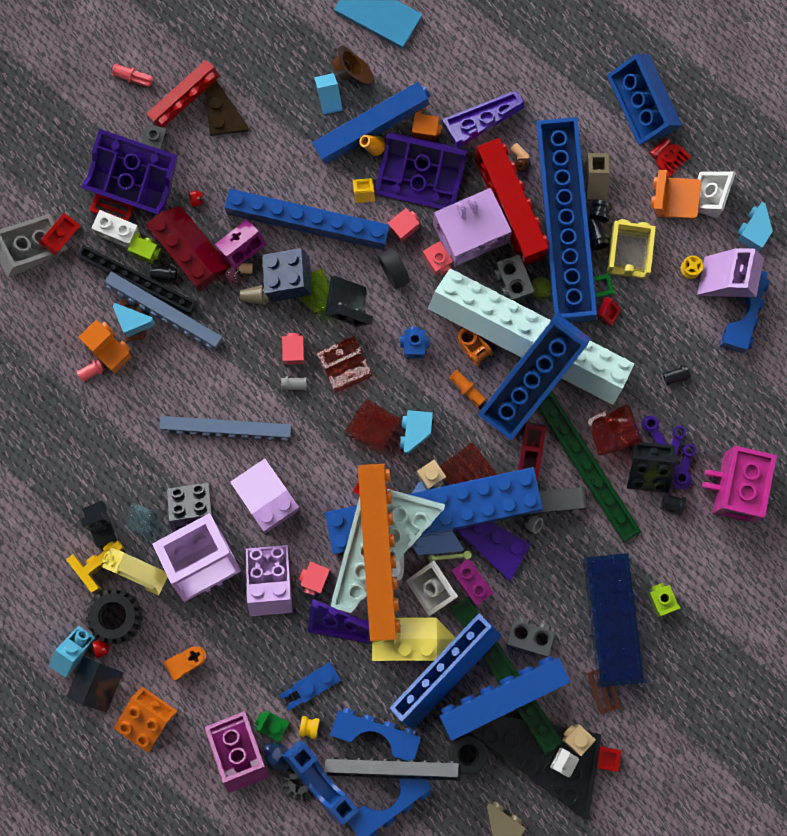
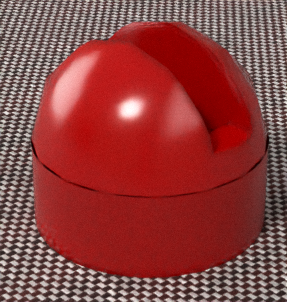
[189,190,204,207]
[93,640,109,658]

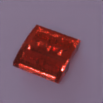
[317,336,373,393]
[588,404,642,455]
[439,442,498,485]

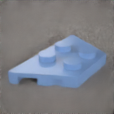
[412,481,464,556]

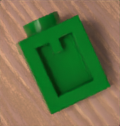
[255,710,290,742]

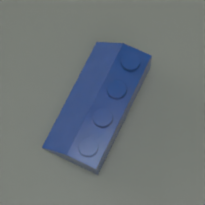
[607,54,682,145]

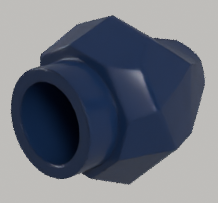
[263,743,290,772]

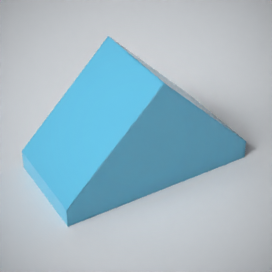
[314,73,343,115]
[113,303,156,337]

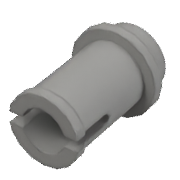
[281,376,306,392]

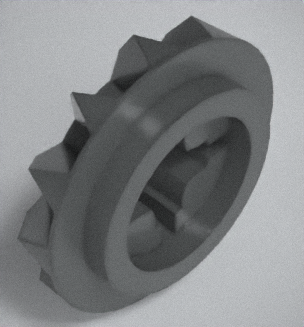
[282,767,312,800]

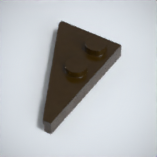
[205,80,249,136]

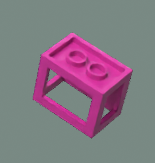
[702,446,777,523]

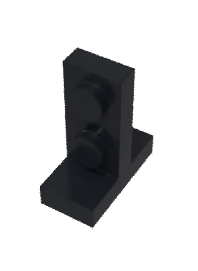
[80,501,118,548]

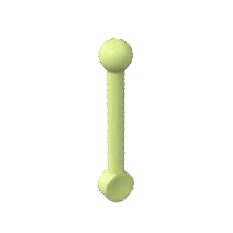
[428,551,472,563]

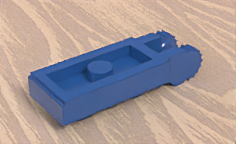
[279,662,341,711]

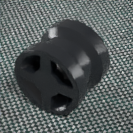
[589,199,613,223]

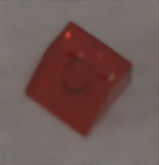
[345,399,402,455]

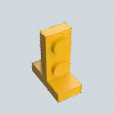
[66,541,125,594]

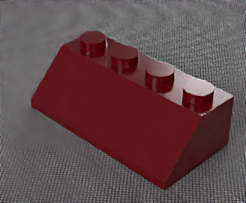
[145,206,231,292]

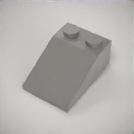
[0,214,68,277]

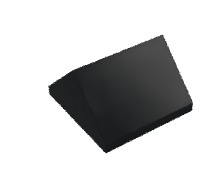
[66,656,123,712]

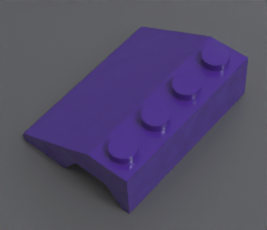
[81,129,178,214]
[374,132,468,209]

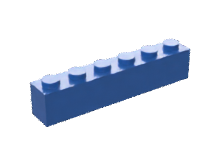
[390,614,502,730]

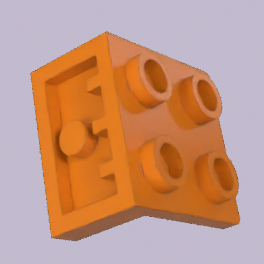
[114,686,177,752]

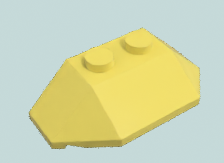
[372,618,455,661]

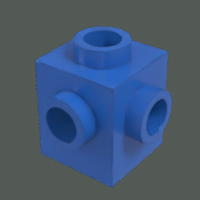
[400,327,429,359]

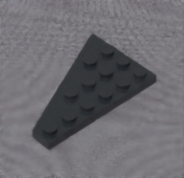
[470,716,602,820]

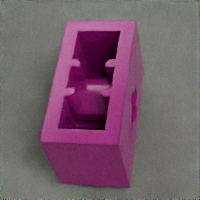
[215,220,267,269]
[450,559,494,607]

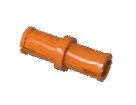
[448,369,487,408]

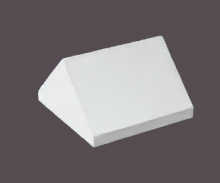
[698,172,735,219]
[406,561,458,616]

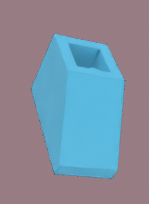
[737,202,773,252]
[400,410,433,455]
[49,626,96,678]

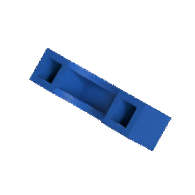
[719,271,770,353]
[330,707,421,761]
[282,741,359,825]
[347,779,432,836]

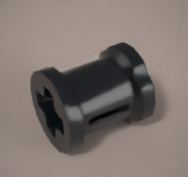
[660,491,686,515]

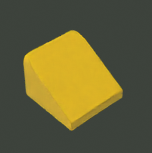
[353,178,375,203]

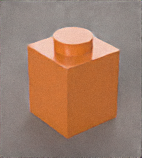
[411,113,442,142]

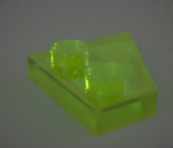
[300,268,329,314]

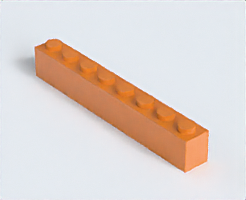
[358,463,401,641]

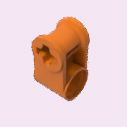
[457,328,494,367]
[163,646,206,681]

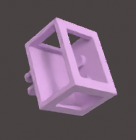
[433,188,512,267]
[153,513,241,602]

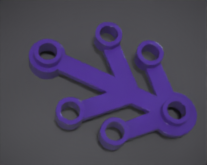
[641,416,696,489]

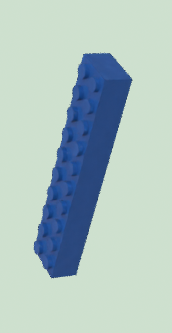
[536,117,597,323]
[325,467,543,555]

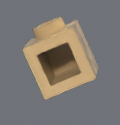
[416,460,446,490]
[562,724,596,756]

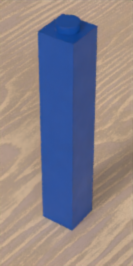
[312,82,431,164]

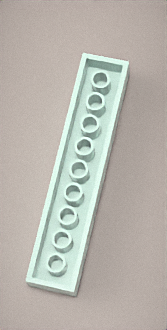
[428,269,634,405]

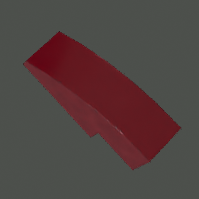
[517,422,546,481]

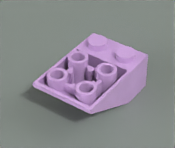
[697,249,764,297]
[246,545,293,616]

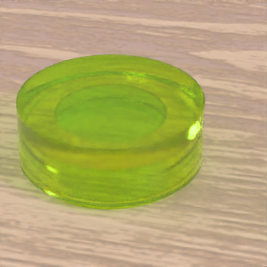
[531,277,551,299]

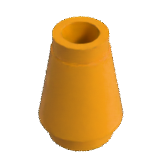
[360,135,386,156]

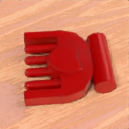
[649,137,691,178]

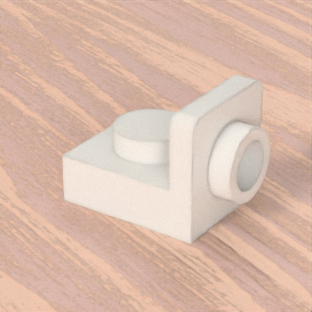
[550,748,579,777]

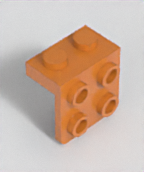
[651,170,702,219]

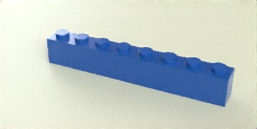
[224,188,389,251]

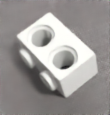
[91,210,141,248]

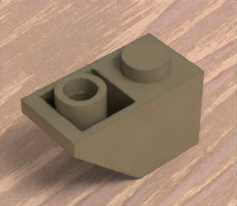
[585,153,609,200]
[486,801,526,836]

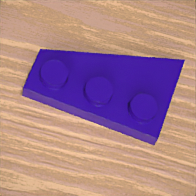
[308,599,371,644]

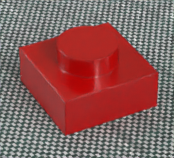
[597,297,622,326]
[597,746,622,772]

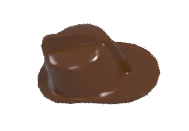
[330,46,374,84]

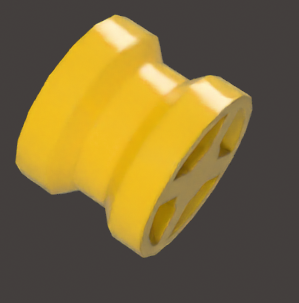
[680,256,703,279]
[299,716,320,740]

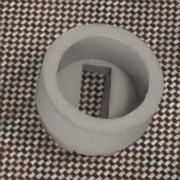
[525,515,543,534]

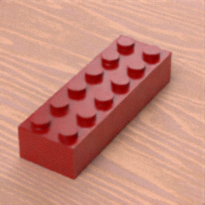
[475,138,549,267]

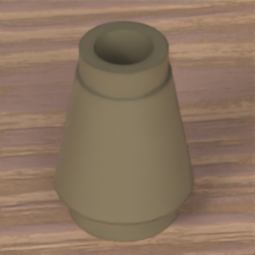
[240,284,271,305]

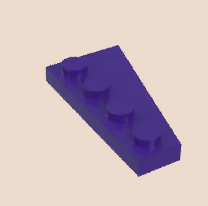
[442,90,525,148]
[456,522,530,581]

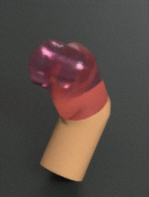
[225,263,253,283]

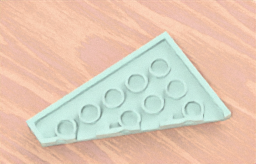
[331,489,445,613]

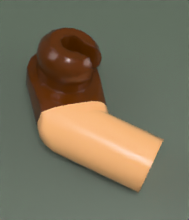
[510,143,530,172]

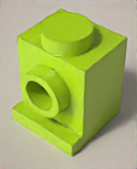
[128,232,162,264]
[648,583,680,617]

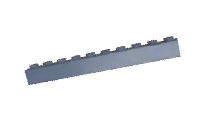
[104,272,222,351]
[159,416,292,441]

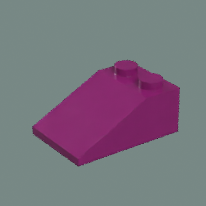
[205,711,269,793]

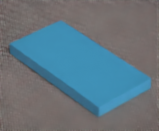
[334,0,422,49]

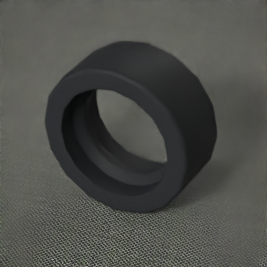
[378,248,410,290]

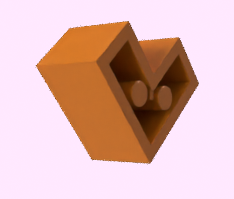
[78,320,132,374]

